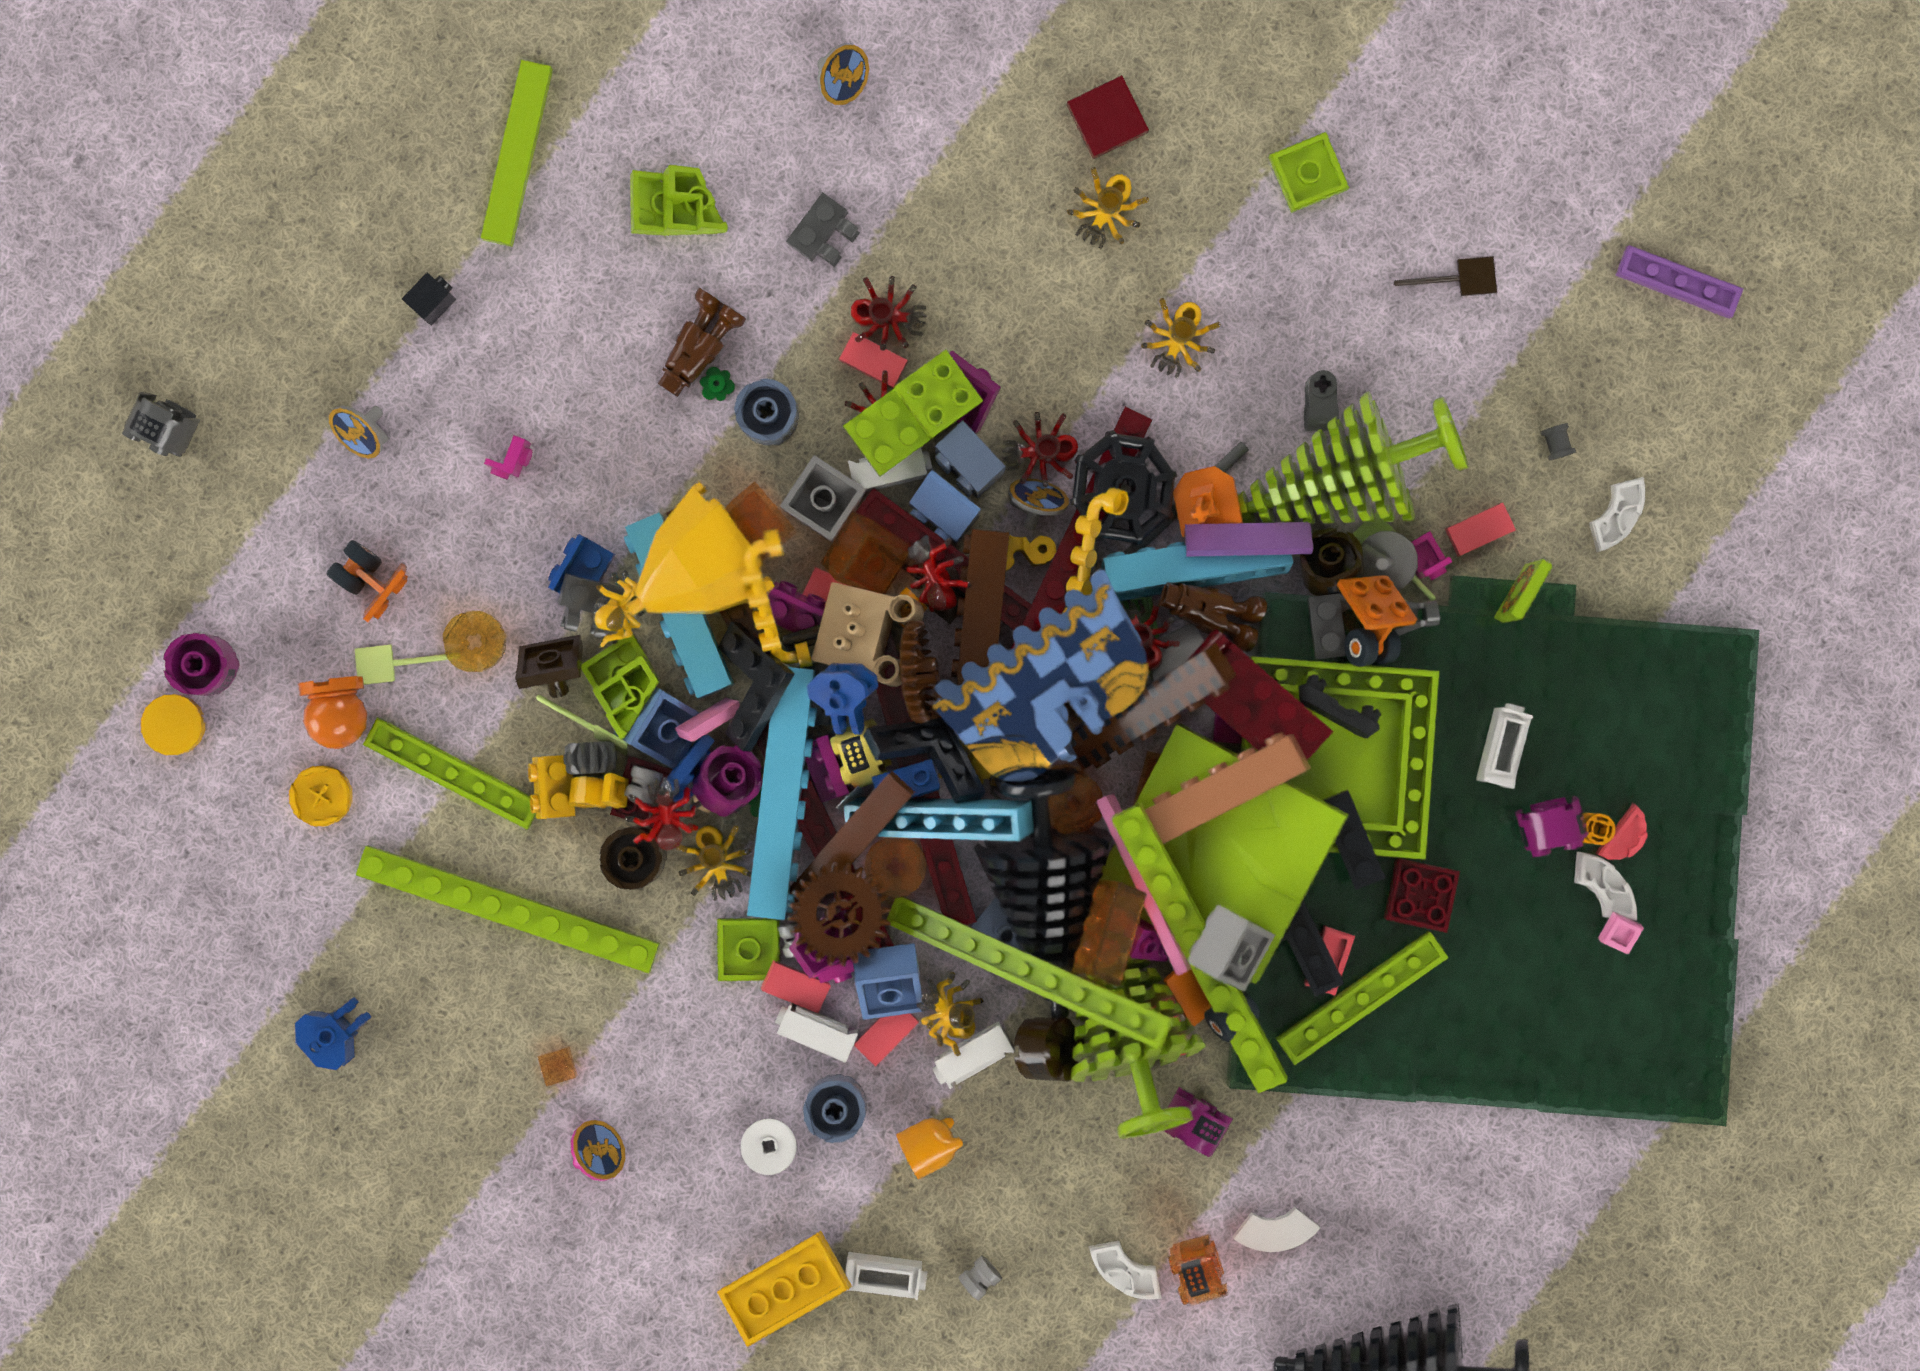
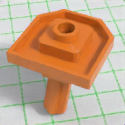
[1173,466,1243,538]

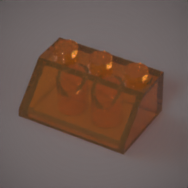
[1072,879,1147,986]

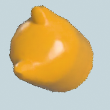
[896,1118,963,1180]

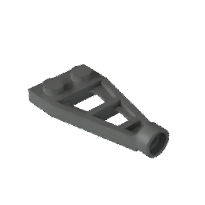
[1307,594,1440,660]

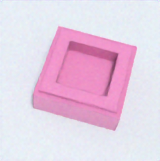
[1598,912,1644,954]

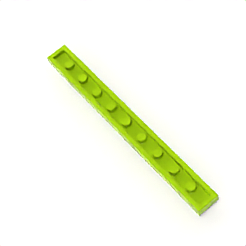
[1111,803,1287,1094]
[356,845,660,974]
[887,895,1174,1050]

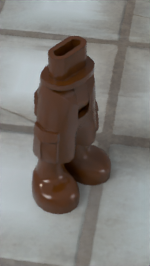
[658,288,746,397]
[1159,582,1267,653]

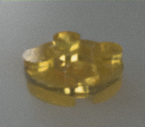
[443,611,507,672]

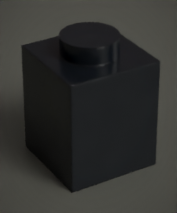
[402,272,456,326]

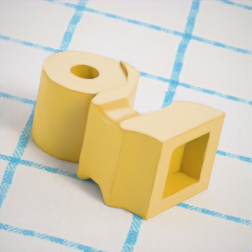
[1006,535,1056,572]
[569,773,629,809]

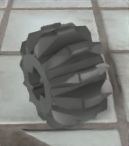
[563,741,617,774]

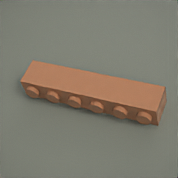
[1145,732,1311,844]

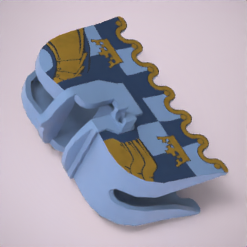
[933,569,1148,782]

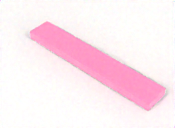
[1096,794,1192,975]

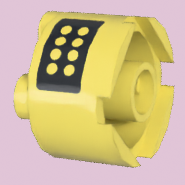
[830,718,892,788]

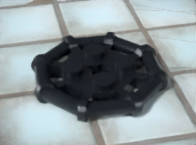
[1070,430,1178,546]

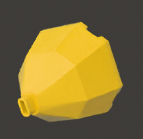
[625,481,775,617]

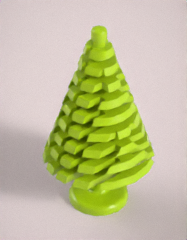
[1238,390,1469,524]
[1071,893,1206,1138]

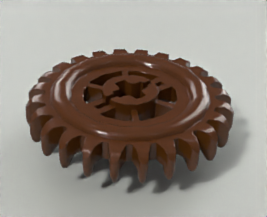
[900,620,939,723]
[787,862,891,967]

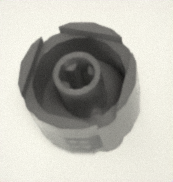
[122,392,200,457]

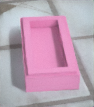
[675,698,740,742]

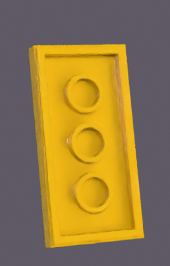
[717,1231,852,1347]

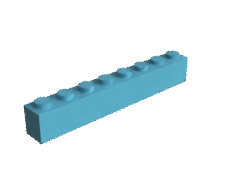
[747,667,817,920]

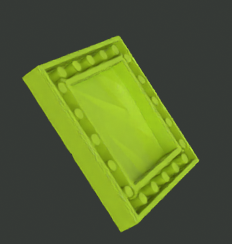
[1241,656,1439,860]
[1097,724,1349,984]

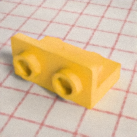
[528,755,575,819]

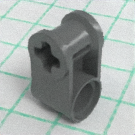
[1304,370,1339,431]

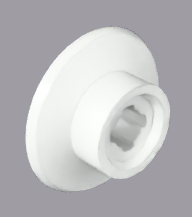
[741,1119,797,1175]

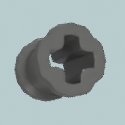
[1540,423,1576,461]

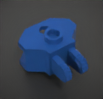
[807,663,878,734]
[295,997,371,1070]

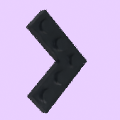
[718,622,794,752]
[863,718,986,803]
[1322,789,1385,890]
[1281,900,1344,997]

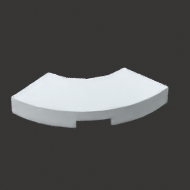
[1589,477,1645,552]
[1574,852,1637,920]
[1232,1206,1321,1252]
[1089,1241,1162,1300]

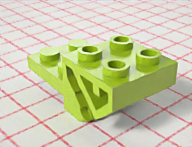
[843,349,983,477]

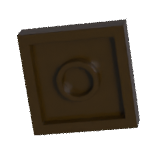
[515,635,583,698]

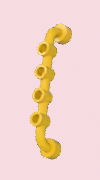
[1063,488,1128,613]
[739,529,813,668]

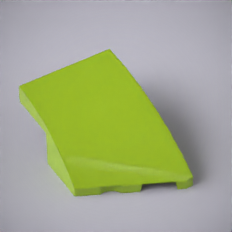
[630,165,728,236]
[581,634,659,740]

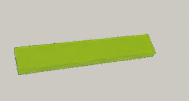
[481,60,553,247]
[363,717,536,830]
[1275,931,1449,1065]

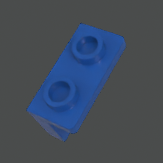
[548,534,616,594]
[659,734,715,807]
[872,759,940,799]

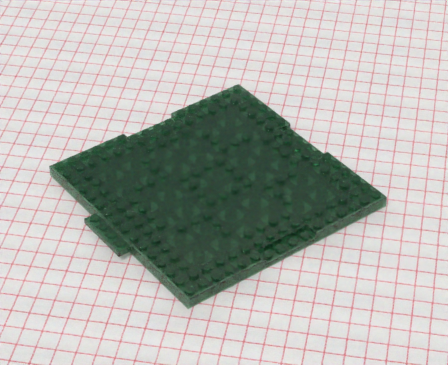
[1226,575,1760,1126]

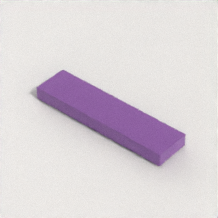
[1615,245,1744,319]
[1184,522,1313,557]

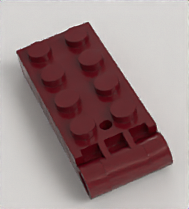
[1186,628,1334,761]

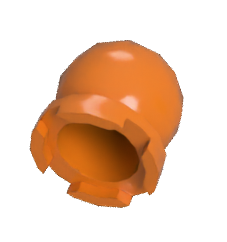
[298,676,368,749]

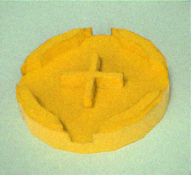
[141,694,205,755]
[289,766,353,827]

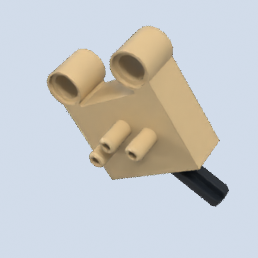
[783,582,924,687]

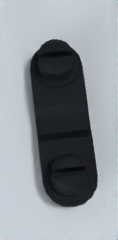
[1298,675,1381,738]

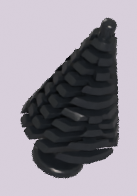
[974,769,1112,1018]
[1273,1303,1530,1371]

